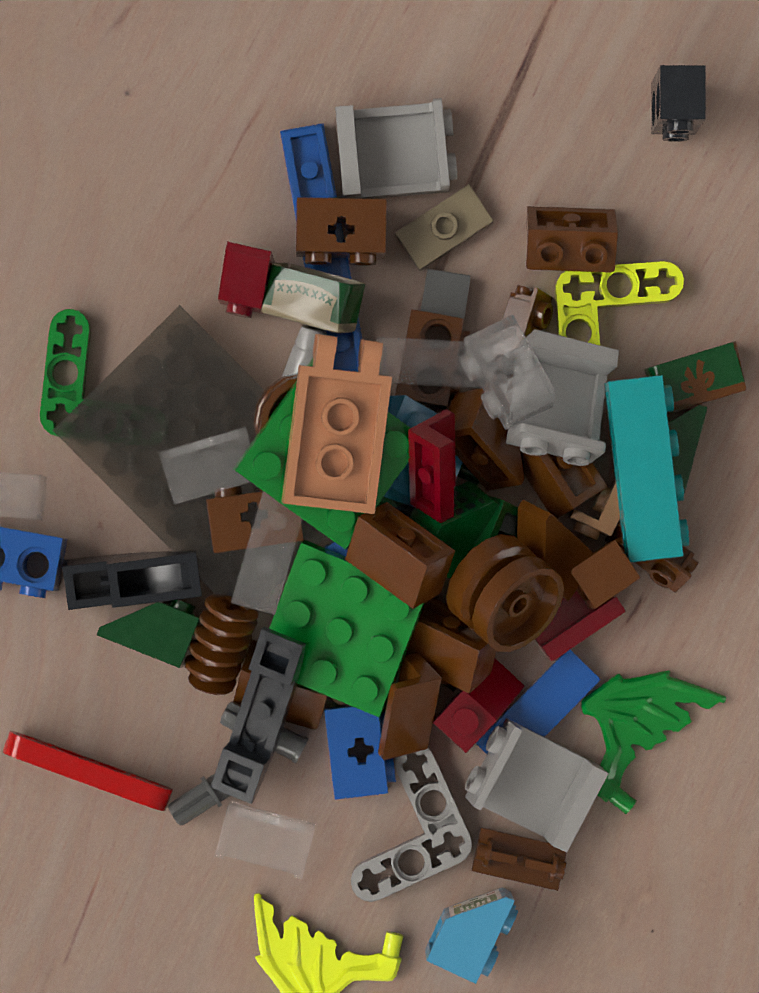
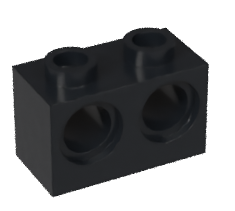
[651,65,706,142]

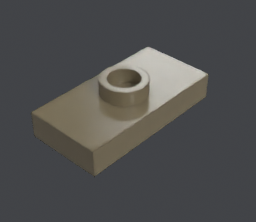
[395,184,493,271]

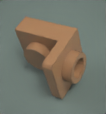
[567,480,620,541]

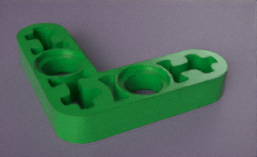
[40,309,169,447]

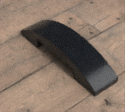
[211,626,306,804]

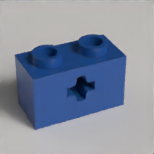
[324,706,396,800]

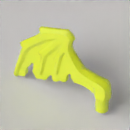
[254,893,404,993]

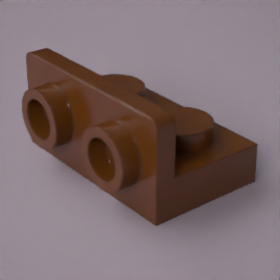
[526,206,618,273]

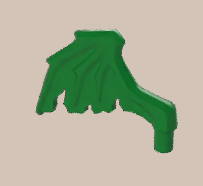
[581,671,726,814]

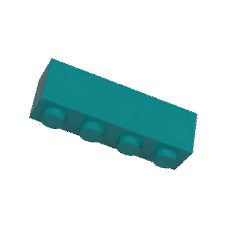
[604,375,689,562]

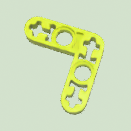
[555,261,684,345]

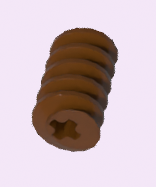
[184,594,259,695]

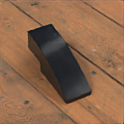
[62,551,202,610]

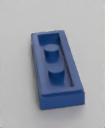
[476,650,601,754]

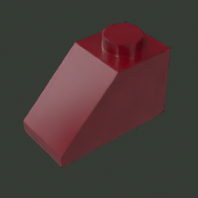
[218,241,275,318]
[433,658,525,753]

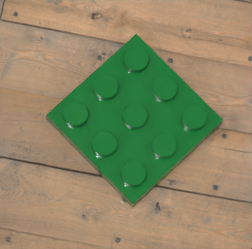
[233,358,410,550]
[269,540,425,717]

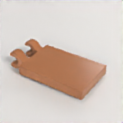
[281,334,392,514]

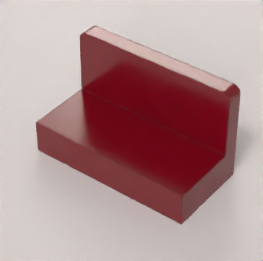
[408,409,456,523]
[535,591,626,662]

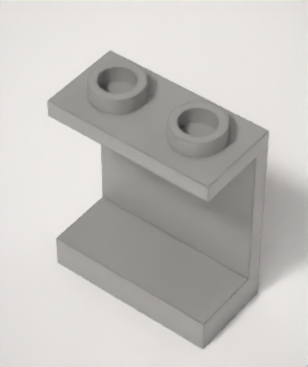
[465,718,609,853]

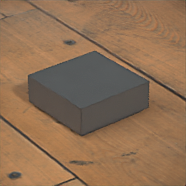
[421,269,471,319]

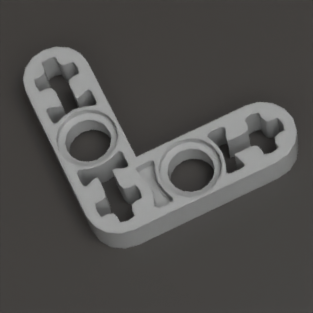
[351,748,472,902]

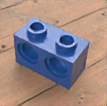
[0,527,68,598]

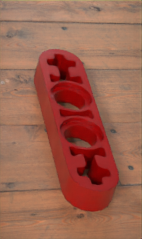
[2,731,173,811]

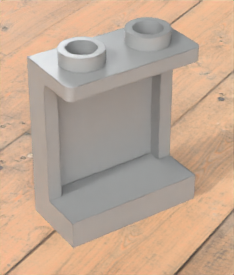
[335,98,457,199]
[506,329,619,466]

